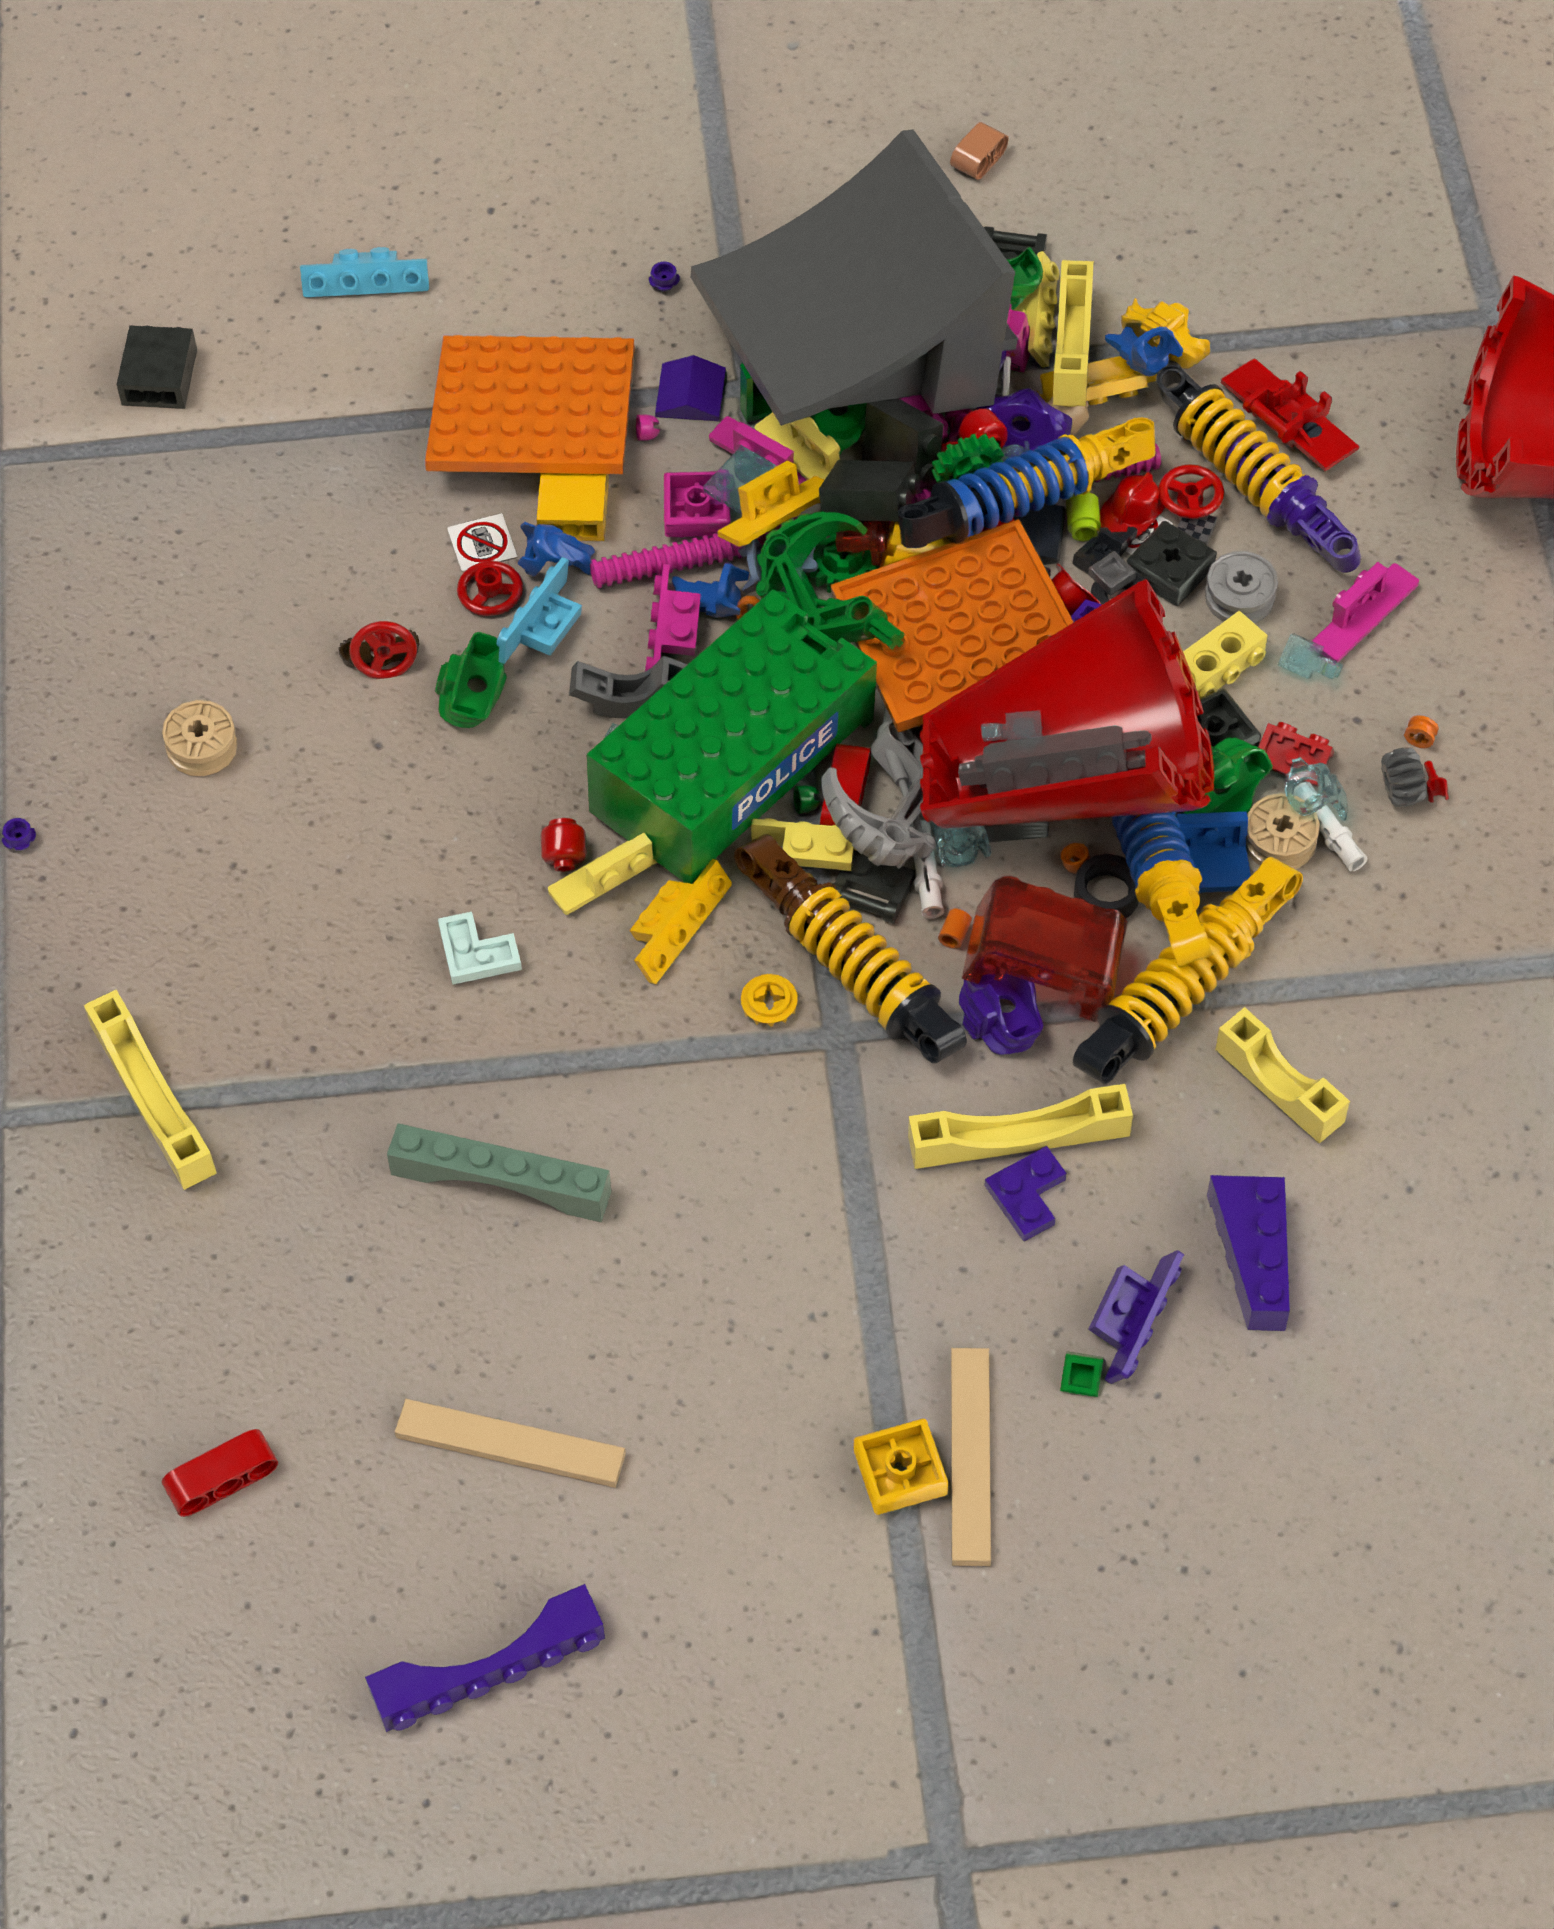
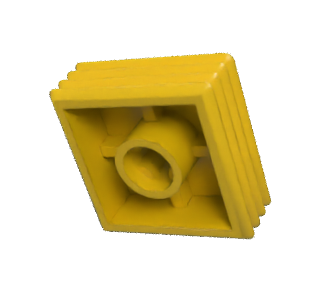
[853,1418,948,1515]

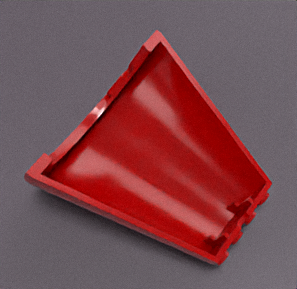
[1456,275,1554,498]
[920,579,1214,829]

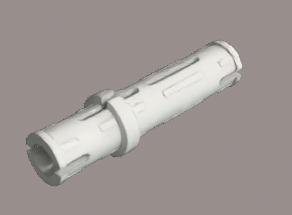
[1292,782,1367,871]
[910,820,944,919]

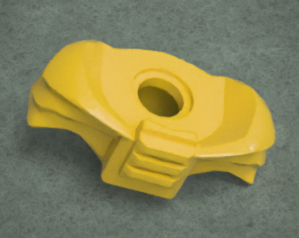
[1121,298,1210,369]

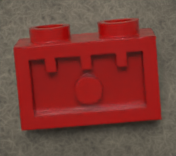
[1258,722,1334,787]

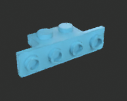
[300,247,429,297]
[496,557,582,664]

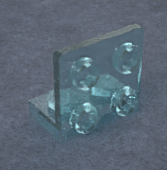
[703,445,777,514]

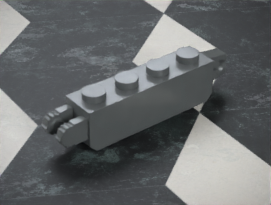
[958,725,1152,794]

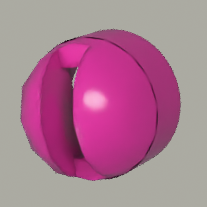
[636,414,660,441]

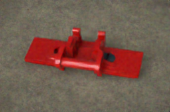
[1220,358,1360,471]

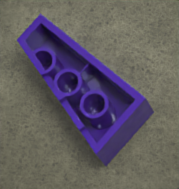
[1207,1175,1290,1331]

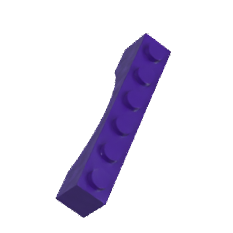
[365,1584,605,1732]

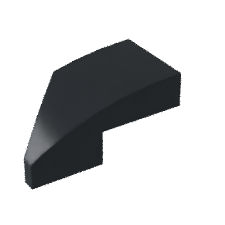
[1072,527,1138,573]

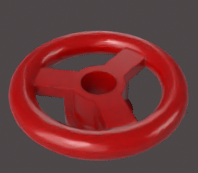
[1158,464,1224,519]
[457,561,523,616]
[349,621,417,679]

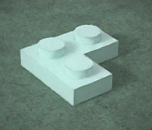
[438,911,522,985]

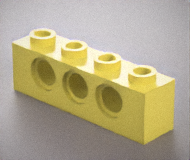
[1183,611,1268,699]

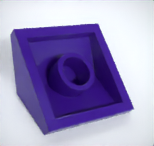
[655,355,726,421]

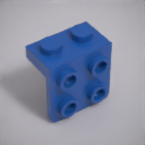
[1176,811,1251,893]

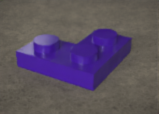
[984,1146,1067,1242]

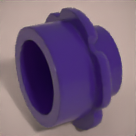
[649,261,680,291]
[2,818,36,851]

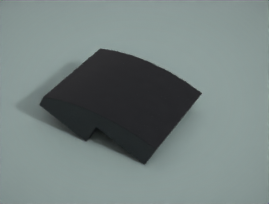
[1013,503,1066,565]

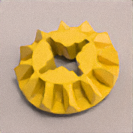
[741,974,798,1027]

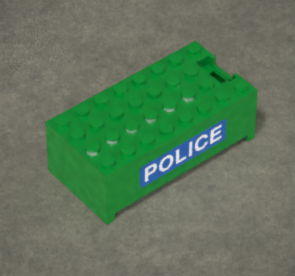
[586,590,877,884]

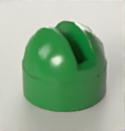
[793,785,820,814]

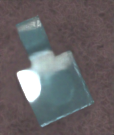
[1278,633,1344,679]
[981,710,1043,742]

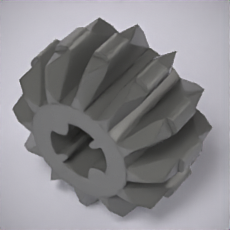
[1381,747,1427,807]

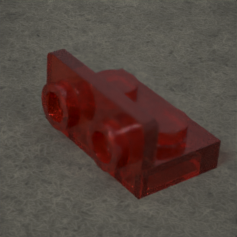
[836,520,889,566]

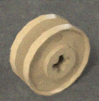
[162,700,237,776]
[1246,793,1320,870]

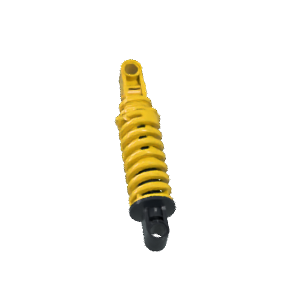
[1073,857,1303,1084]

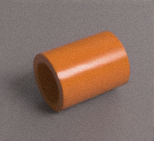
[938,908,972,949]

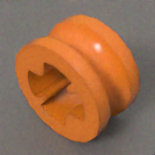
[1404,715,1439,748]

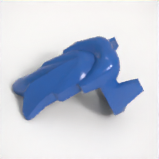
[1105,327,1183,376]
[518,522,595,577]
[672,563,749,618]

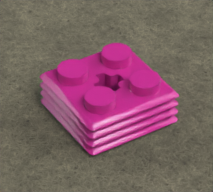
[664,471,731,538]

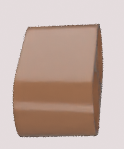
[950,122,1009,180]

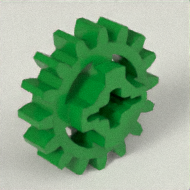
[932,434,1004,488]
[809,531,880,593]

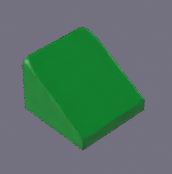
[1060,1351,1104,1397]

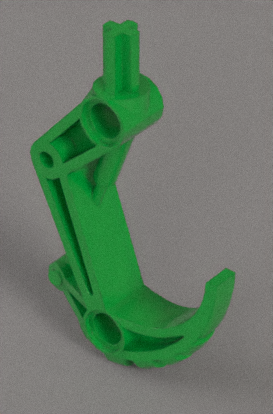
[756,512,905,650]

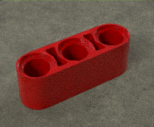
[820,743,871,826]
[162,1429,278,1517]

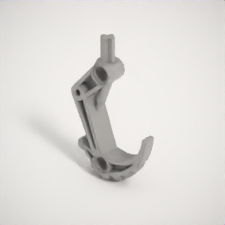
[821,706,936,869]

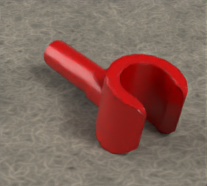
[1424,761,1449,803]

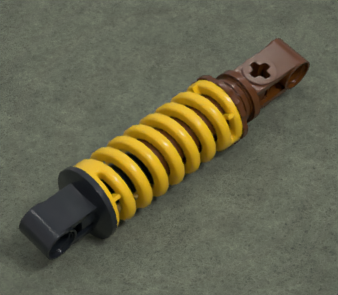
[734,834,967,1064]

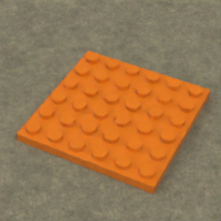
[425,335,635,474]
[830,519,1073,733]

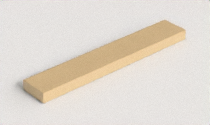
[951,1348,991,1566]
[395,1399,626,1488]

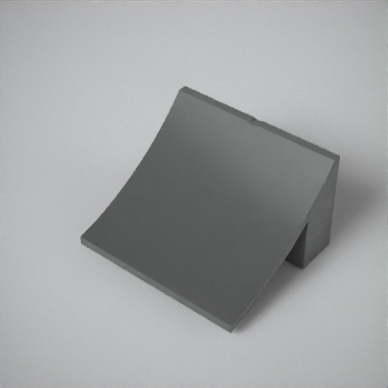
[690,129,1018,426]

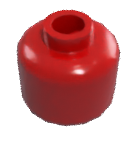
[959,409,1008,449]
[540,818,587,872]

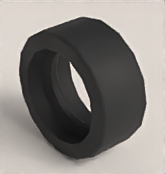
[1074,854,1139,924]

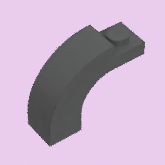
[569,656,688,719]

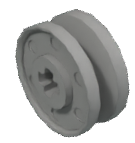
[1205,551,1278,623]

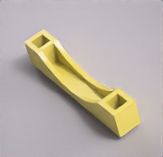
[1053,260,1094,407]
[84,990,217,1190]
[908,1084,1133,1169]

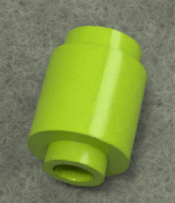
[1065,492,1101,542]

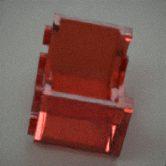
[961,876,1128,1022]

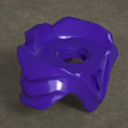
[976,388,1072,461]
[959,954,1044,1055]

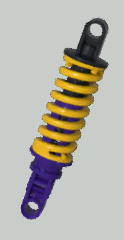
[1156,365,1361,573]

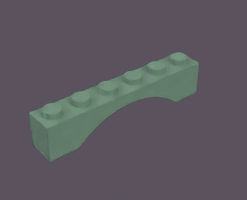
[387,1123,612,1222]

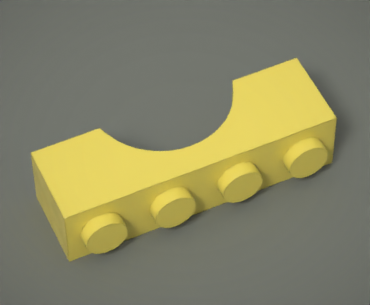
[1215,1007,1350,1144]

